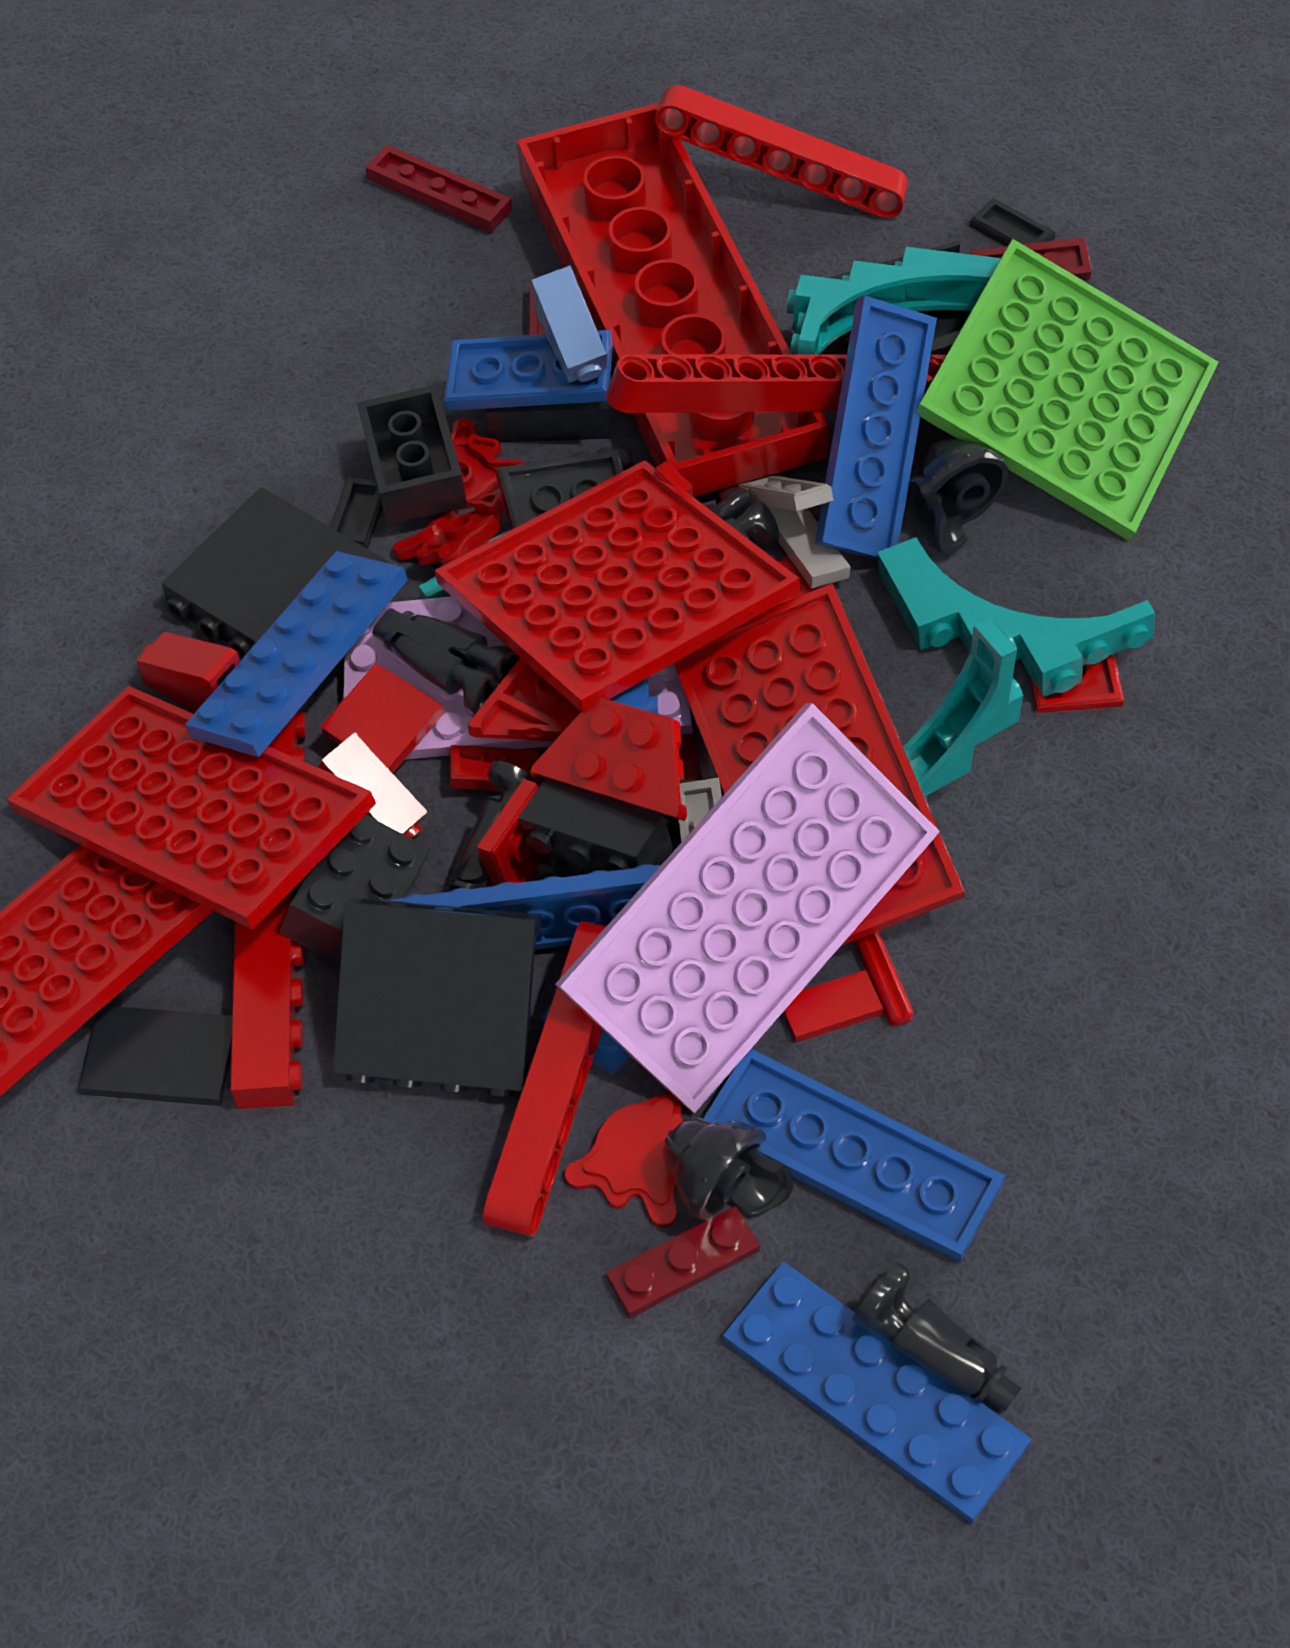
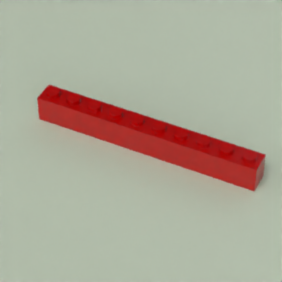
[231,711,307,1109]

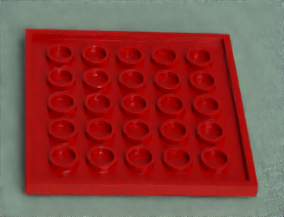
[435,460,801,714]

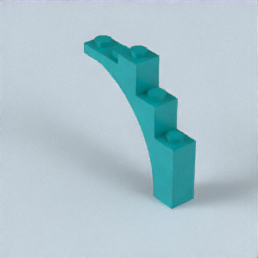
[786,247,1000,355]
[877,537,1155,696]
[903,617,1023,800]

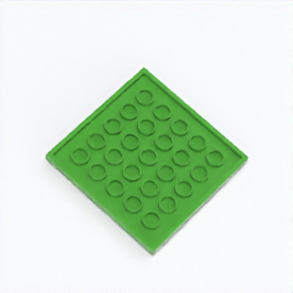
[916,239,1219,541]

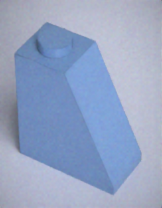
[531,266,607,383]

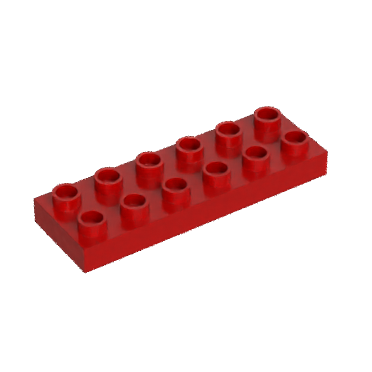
[517,102,829,497]

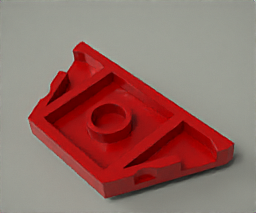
[467,658,581,742]
[530,697,687,821]

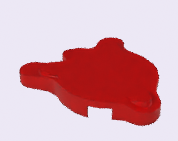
[451,418,525,510]
[392,492,505,566]
[564,1094,683,1228]

